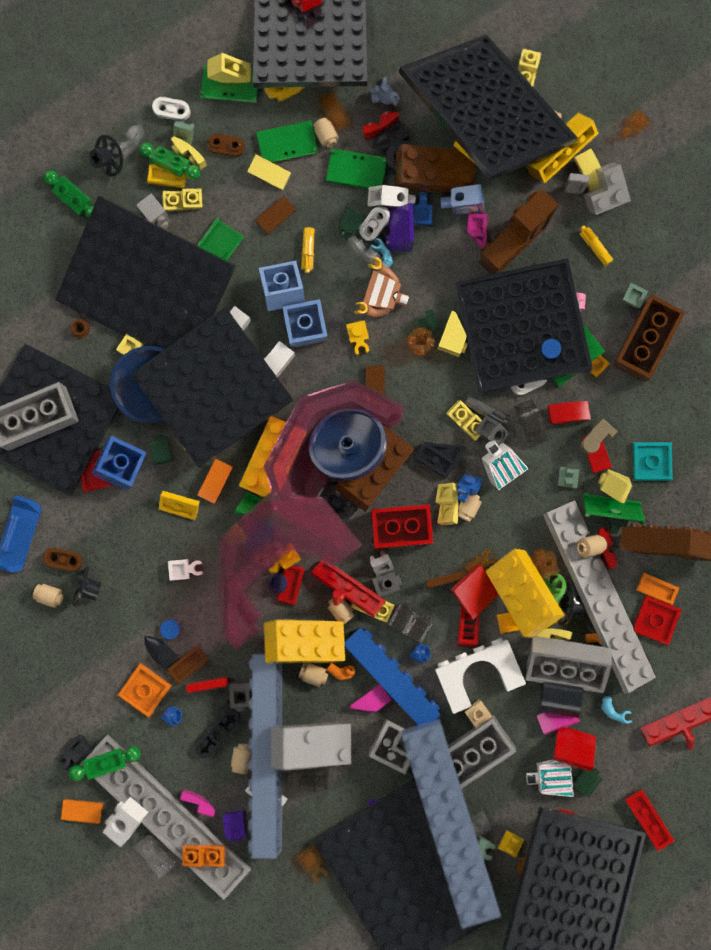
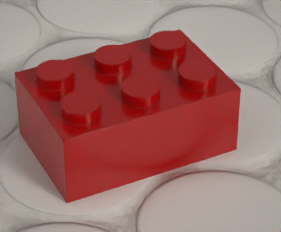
[371,504,433,549]

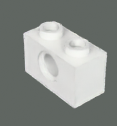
[103,797,148,847]

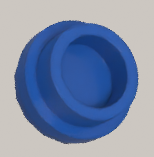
[410,643,431,663]
[161,706,182,726]

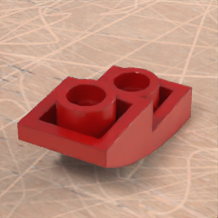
[363,111,399,140]
[547,401,591,424]
[596,528,618,569]

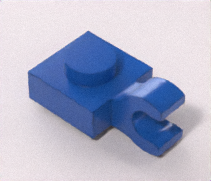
[413,192,432,226]
[457,474,482,502]

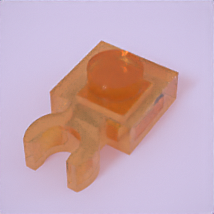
[462,549,498,574]
[296,844,328,883]

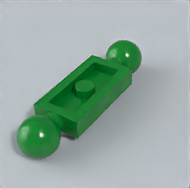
[139,142,200,180]
[43,170,94,219]
[68,746,141,781]

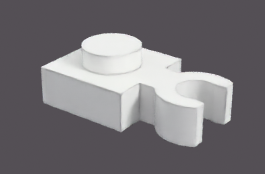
[168,559,203,581]

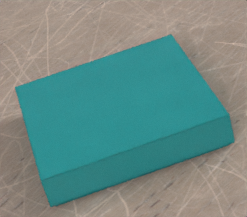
[633,442,673,481]

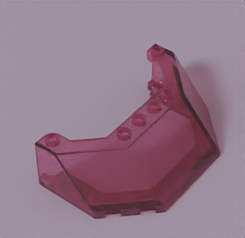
[264,380,406,549]
[218,492,362,650]

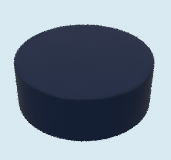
[269,573,287,594]

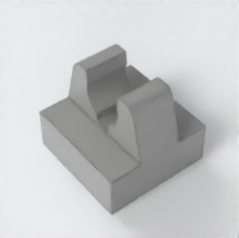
[370,551,394,577]

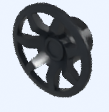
[89,135,123,176]
[317,481,358,523]
[73,566,101,606]
[557,583,585,625]

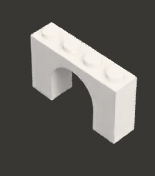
[230,306,295,378]
[435,638,526,714]

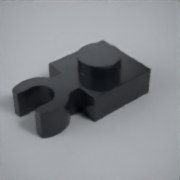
[58,735,93,770]

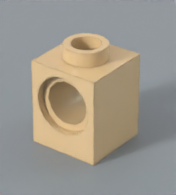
[463,699,492,728]

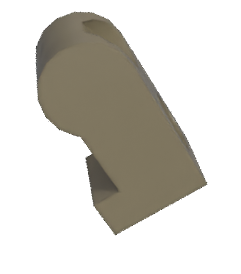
[581,419,618,454]

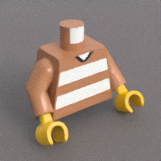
[354,257,409,318]

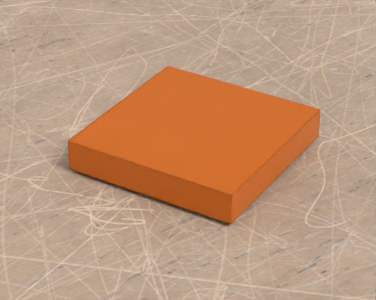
[117,663,172,718]

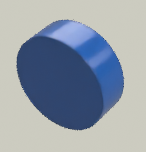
[541,339,561,359]
[160,620,180,639]

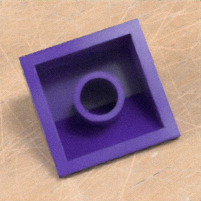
[385,203,414,251]

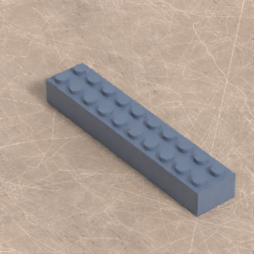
[249,653,282,859]
[401,719,501,928]

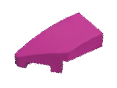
[467,213,487,248]
[349,684,391,713]
[537,713,580,735]
[180,789,215,817]

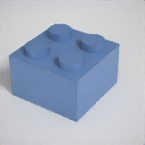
[259,261,305,311]
[283,299,328,348]

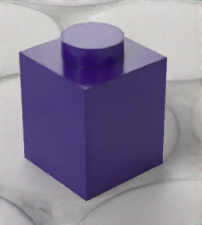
[223,810,247,842]

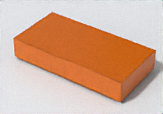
[636,573,679,606]
[61,799,103,824]

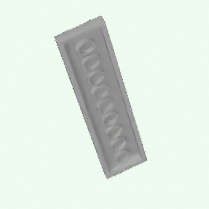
[543,500,656,694]
[80,735,251,900]

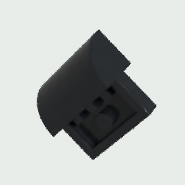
[540,682,583,718]

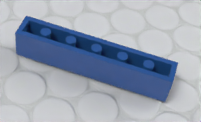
[344,628,441,725]

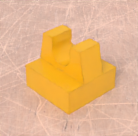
[498,830,524,858]

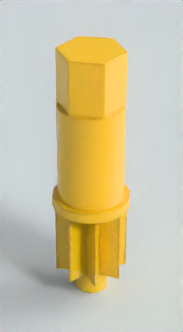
[580,226,614,266]
[301,227,314,273]

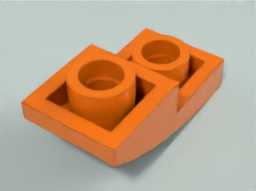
[198,458,233,504]
[182,844,226,867]

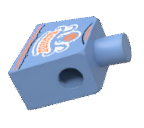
[441,184,484,214]

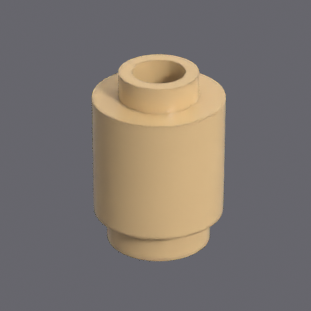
[314,118,339,148]
[458,494,482,522]
[577,535,607,558]
[33,584,64,608]
[327,599,355,624]
[298,663,328,687]
[231,744,252,774]

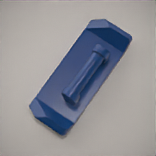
[0,495,42,573]

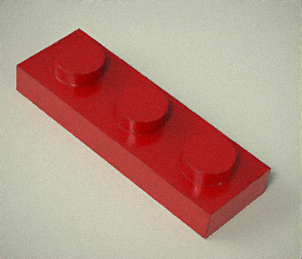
[624,789,675,851]

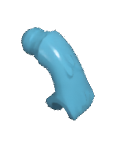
[370,238,393,268]
[601,697,632,724]

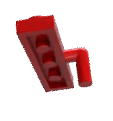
[312,558,386,618]
[640,697,711,750]

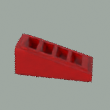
[457,606,480,648]

